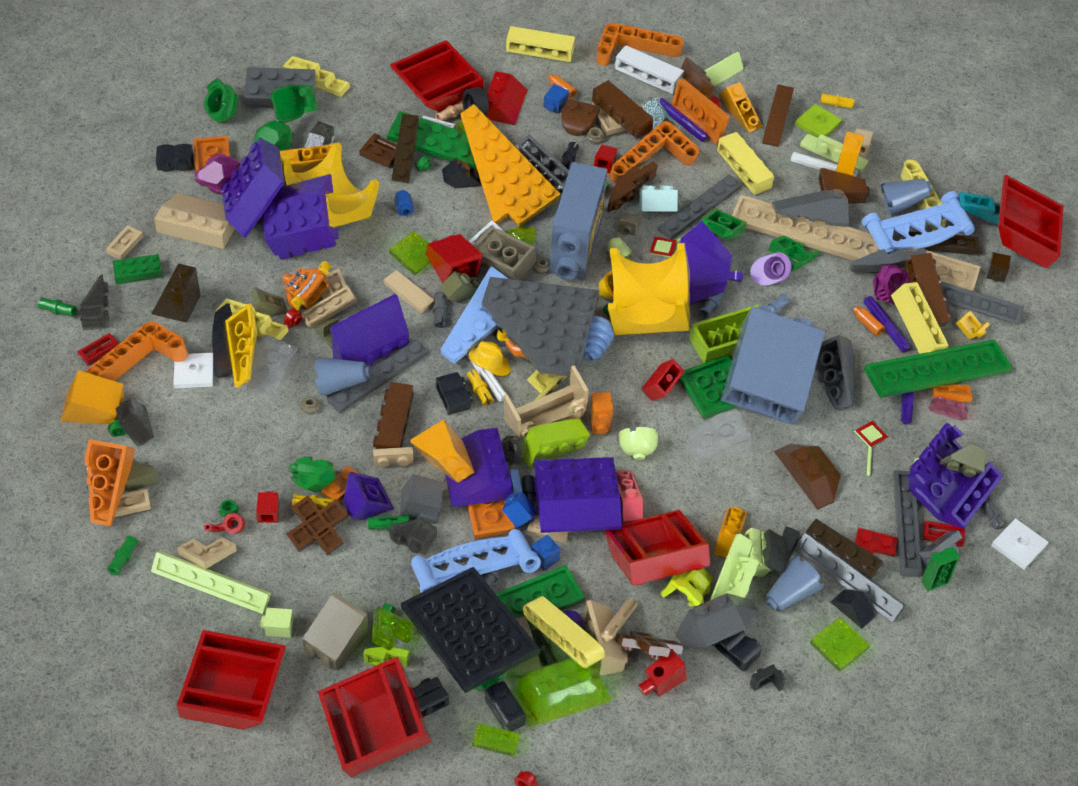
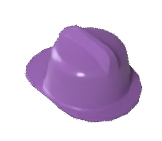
[750,252,792,286]

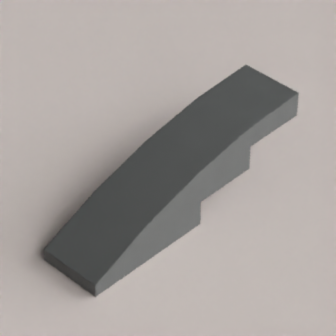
[850,248,927,272]

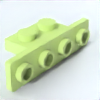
[800,134,868,173]
[710,534,759,600]

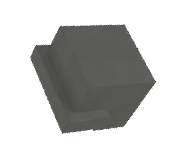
[399,474,443,524]

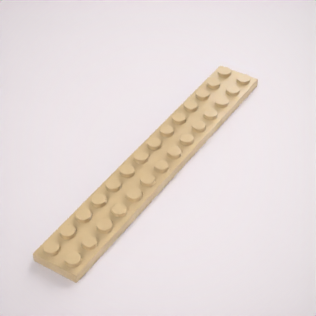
[732,195,981,291]

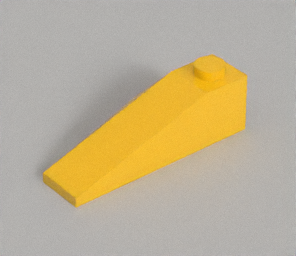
[225,303,257,388]

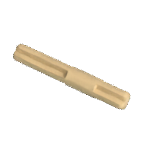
[601,597,638,642]

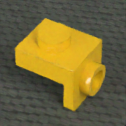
[956,311,990,339]

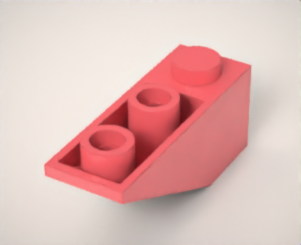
[616,470,643,522]

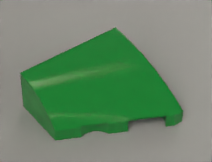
[769,236,820,272]

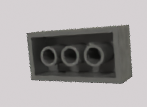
[245,67,317,107]

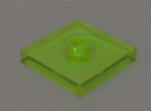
[389,231,430,276]
[810,617,870,672]

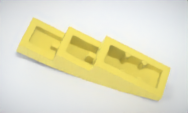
[283,56,350,97]
[215,298,289,344]

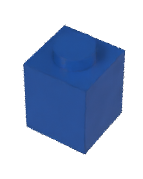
[544,84,569,113]
[502,491,536,528]
[531,534,561,571]

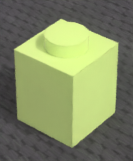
[261,608,294,638]

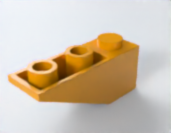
[719,82,763,133]
[280,144,332,173]
[714,506,747,558]

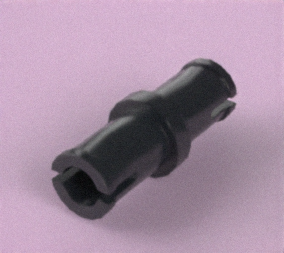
[561,141,579,170]

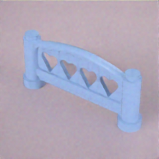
[862,191,975,254]
[411,529,541,593]

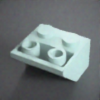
[638,185,678,211]

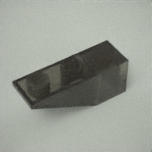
[80,275,110,331]

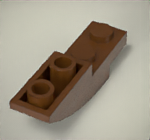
[607,161,658,213]

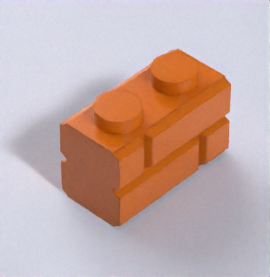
[589,392,613,435]

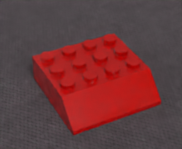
[390,40,484,112]
[998,174,1064,268]
[604,509,710,585]
[176,630,286,730]
[317,656,432,777]

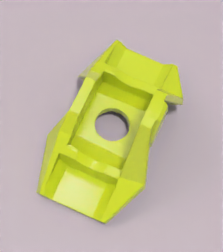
[661,567,713,607]

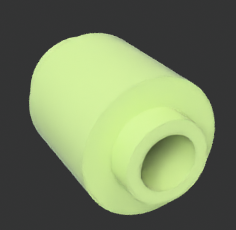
[607,238,633,260]

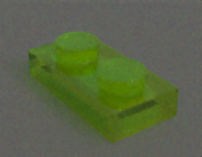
[472,723,520,757]

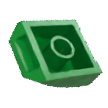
[701,208,747,241]

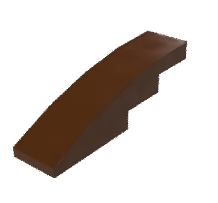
[681,57,716,100]
[762,84,794,147]

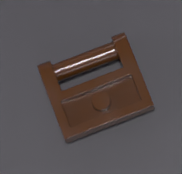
[359,133,397,168]

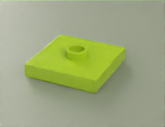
[795,104,842,138]

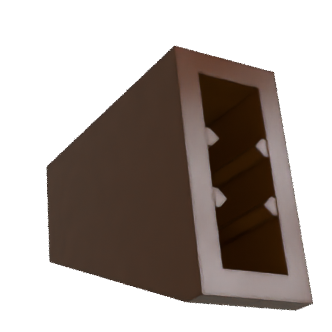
[818,168,870,204]

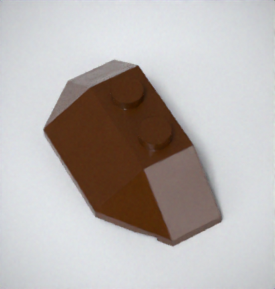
[774,444,841,510]

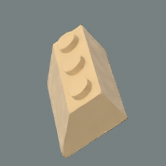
[584,600,628,676]

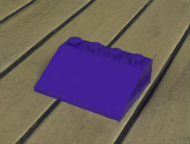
[330,294,409,366]
[445,428,511,507]

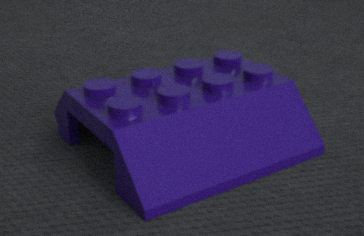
[262,174,339,260]
[908,423,1003,528]

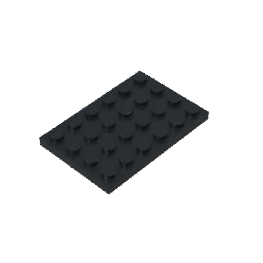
[401,567,540,693]

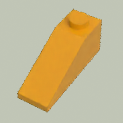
[836,131,865,176]

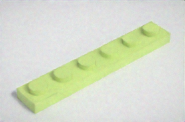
[151,551,271,614]

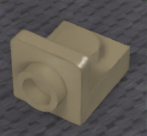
[618,213,642,236]

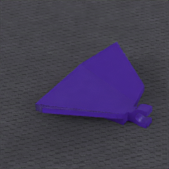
[680,221,743,305]

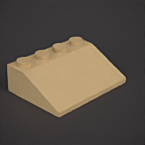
[154,193,235,249]

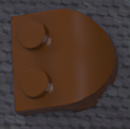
[561,99,600,136]

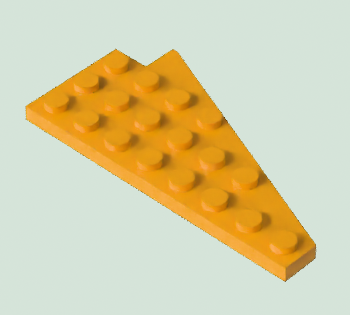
[460,104,561,228]

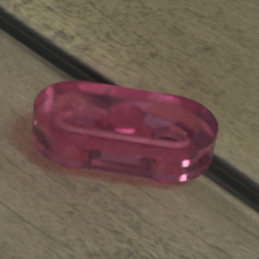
[929,397,969,421]

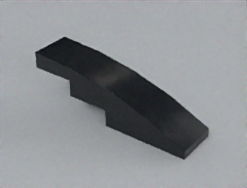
[212,303,233,378]

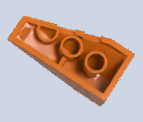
[85,439,135,526]

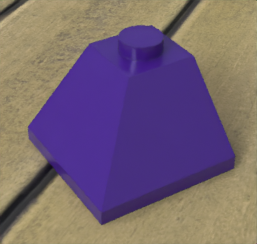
[344,472,394,520]

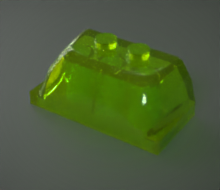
[515,658,611,728]

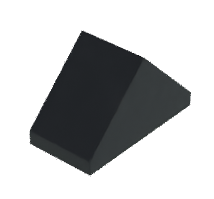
[830,589,876,629]

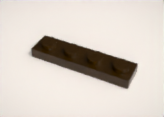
[391,114,420,183]
[908,231,980,255]
[806,519,883,579]

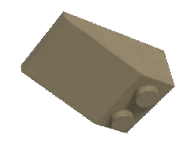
[473,226,537,280]

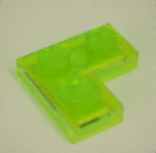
[372,606,413,651]

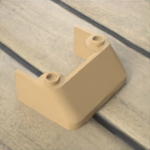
[504,365,589,437]

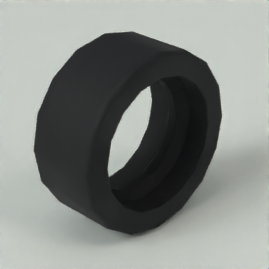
[462,87,489,117]

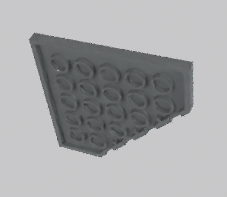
[482,277,599,377]

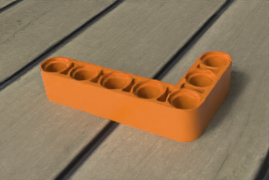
[596,23,683,66]
[609,121,699,183]
[85,321,188,381]

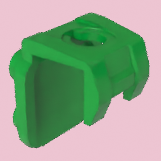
[270,84,318,123]

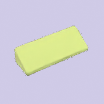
[704,52,743,86]

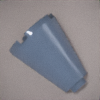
[881,179,932,217]
[315,357,370,395]
[766,556,824,611]

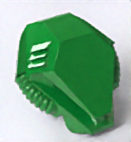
[204,78,238,123]
[254,120,292,155]
[288,457,336,493]

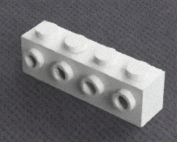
[615,46,684,94]

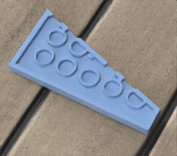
[441,266,508,364]

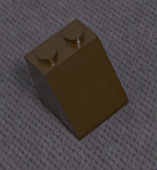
[152,263,201,323]

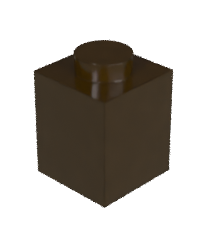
[987,252,1011,282]

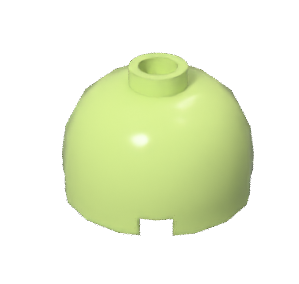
[619,427,658,460]

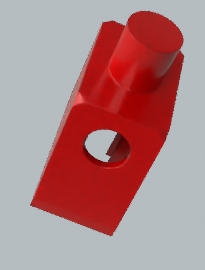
[638,649,687,696]

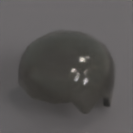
[502,434,527,465]

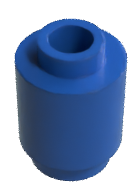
[394,190,414,216]

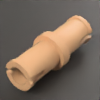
[435,101,464,121]

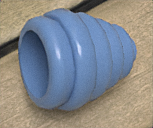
[583,316,614,361]

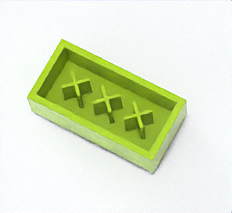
[689,304,759,363]

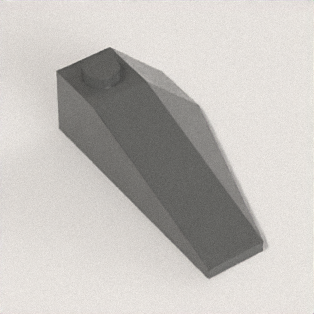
[772,189,849,227]
[815,335,854,410]

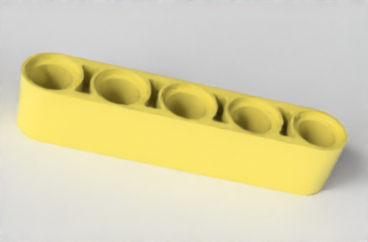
[901,160,947,231]
[523,596,605,668]

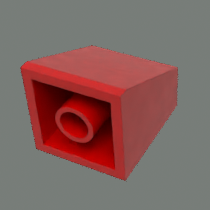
[426,234,483,284]

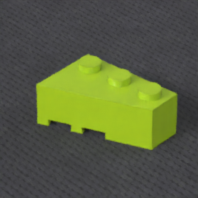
[519,418,590,469]

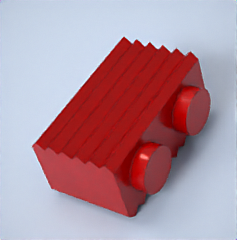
[642,359,684,401]

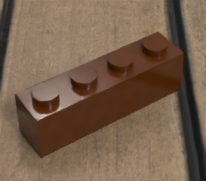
[592,80,653,139]
[905,253,950,327]
[373,382,414,449]

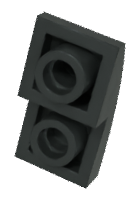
[762,529,786,573]

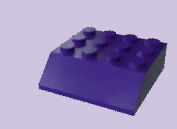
[221,137,285,238]
[534,457,622,533]

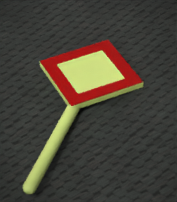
[649,236,682,257]
[854,421,889,476]

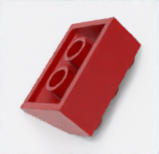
[486,71,527,125]

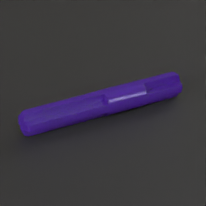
[657,98,708,142]
[864,296,911,353]
[901,392,914,424]

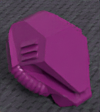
[195,154,240,194]
[873,265,910,305]

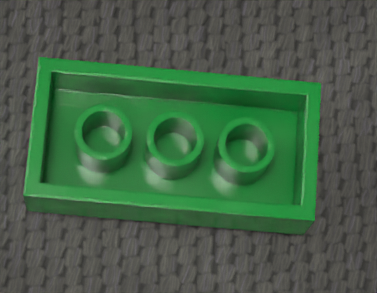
[113,254,163,285]
[921,547,960,591]

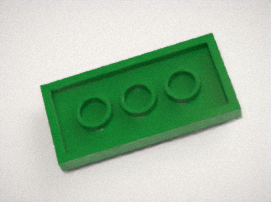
[495,565,585,624]

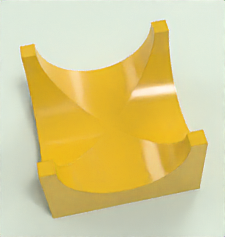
[280,142,380,227]
[608,243,690,335]

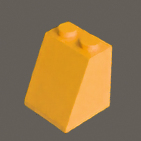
[60,370,125,424]
[410,419,475,483]

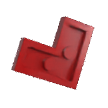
[855,527,898,557]

